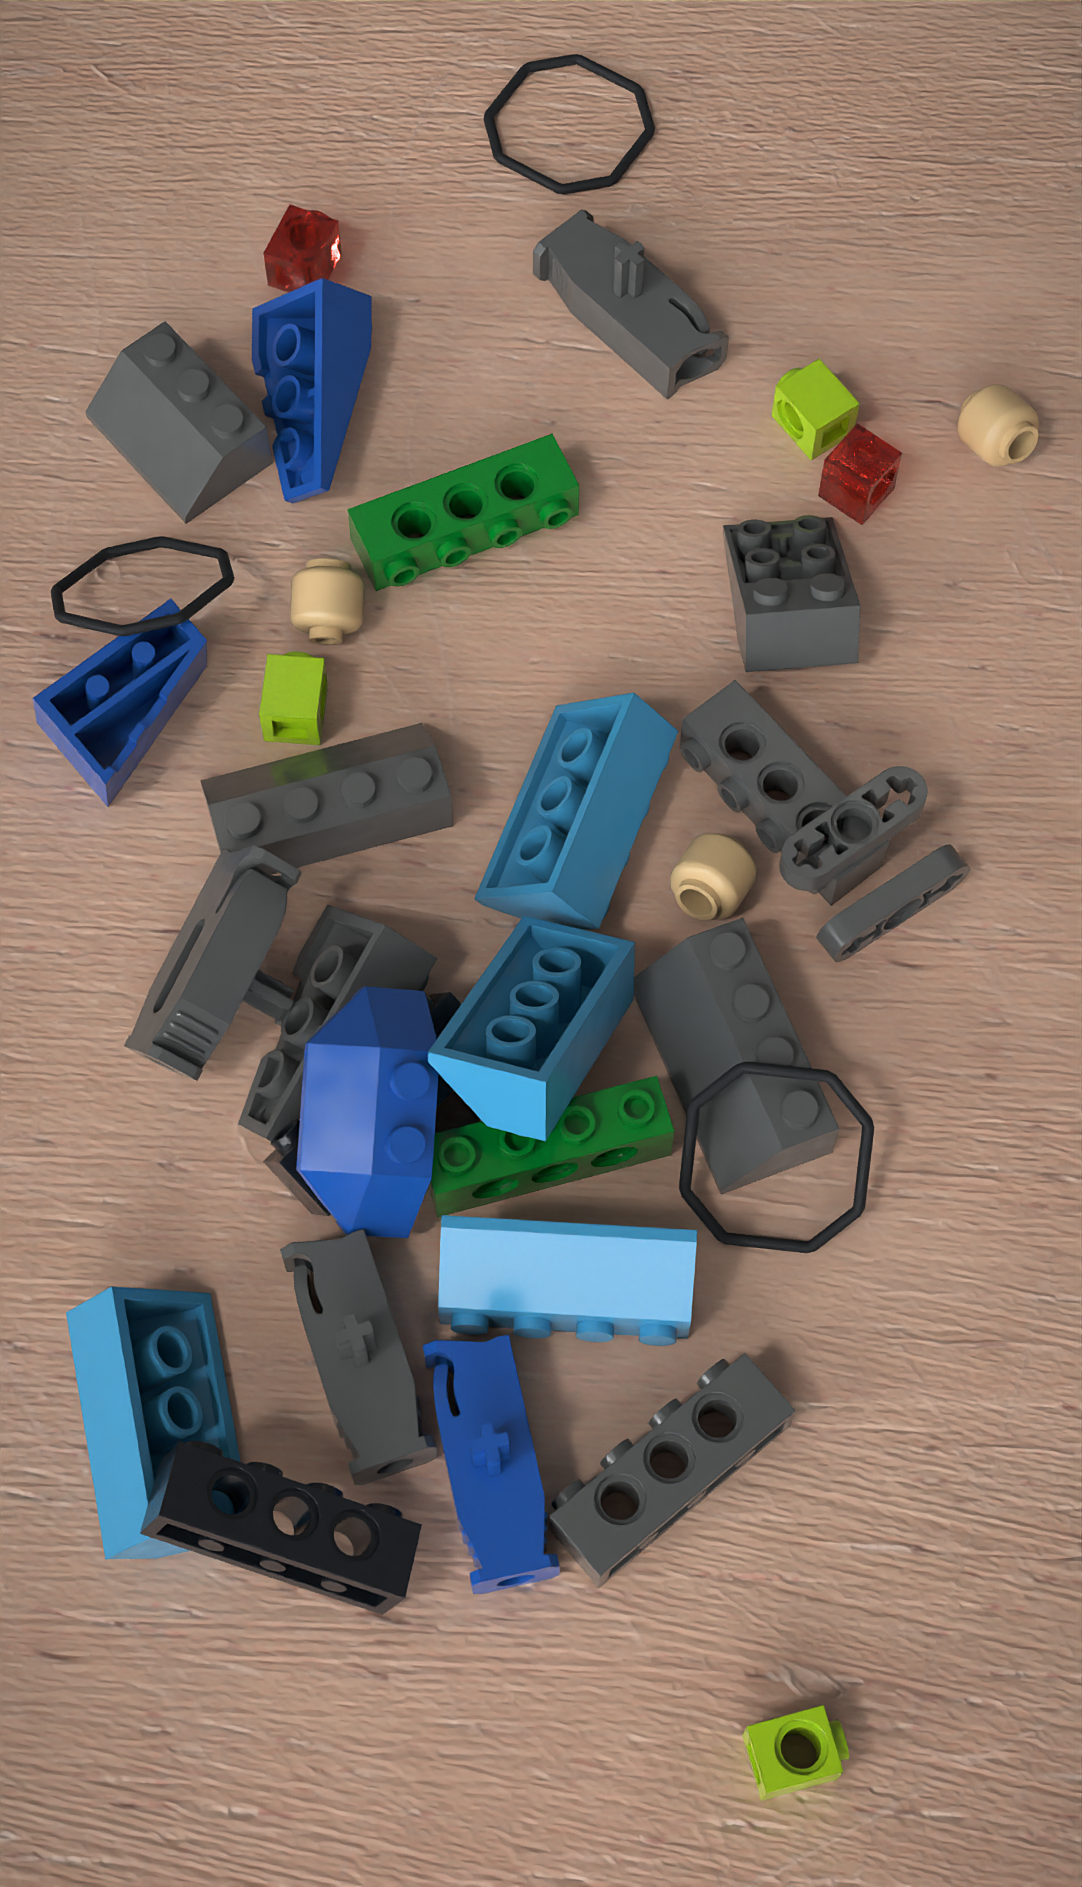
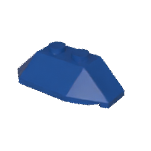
[296,986,439,1238]

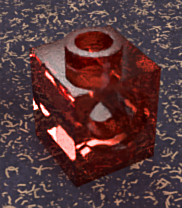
[263,204,342,293]
[818,423,902,525]

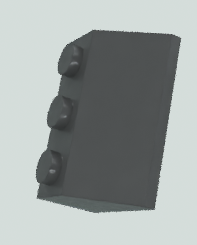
[85,321,272,524]

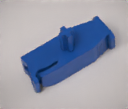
[423,1335,560,1594]

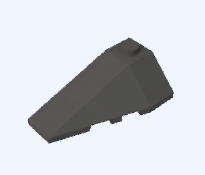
[238,904,437,1141]

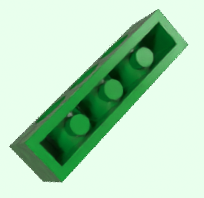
[347,433,579,591]
[429,1075,675,1218]

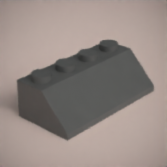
[200,723,453,875]
[634,917,840,1194]

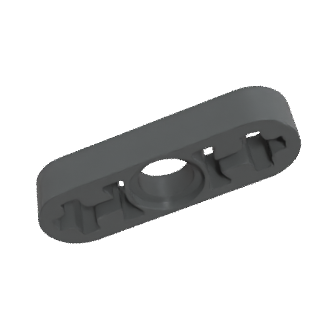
[779,766,928,891]
[816,844,970,962]

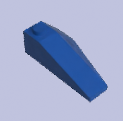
[252,278,372,503]

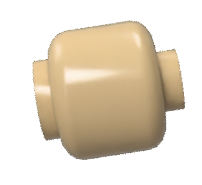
[957,384,1039,466]
[290,558,364,645]
[670,833,756,920]

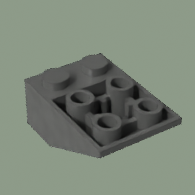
[723,515,860,672]

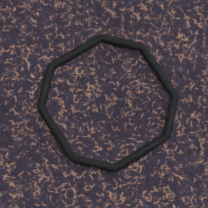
[484,54,655,195]
[51,536,235,636]
[679,1061,875,1253]

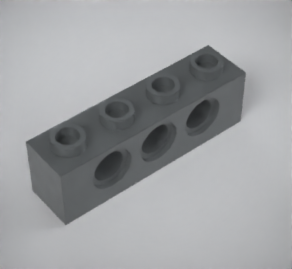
[680,680,890,906]
[549,1353,796,1588]

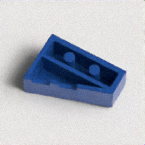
[33,598,207,807]

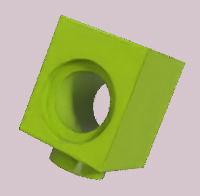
[772,358,860,460]
[259,651,328,746]
[742,1705,849,1801]

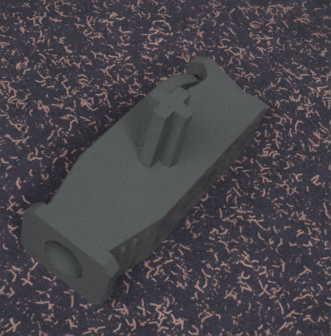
[533,209,729,400]
[124,845,302,1081]
[280,1229,437,1485]

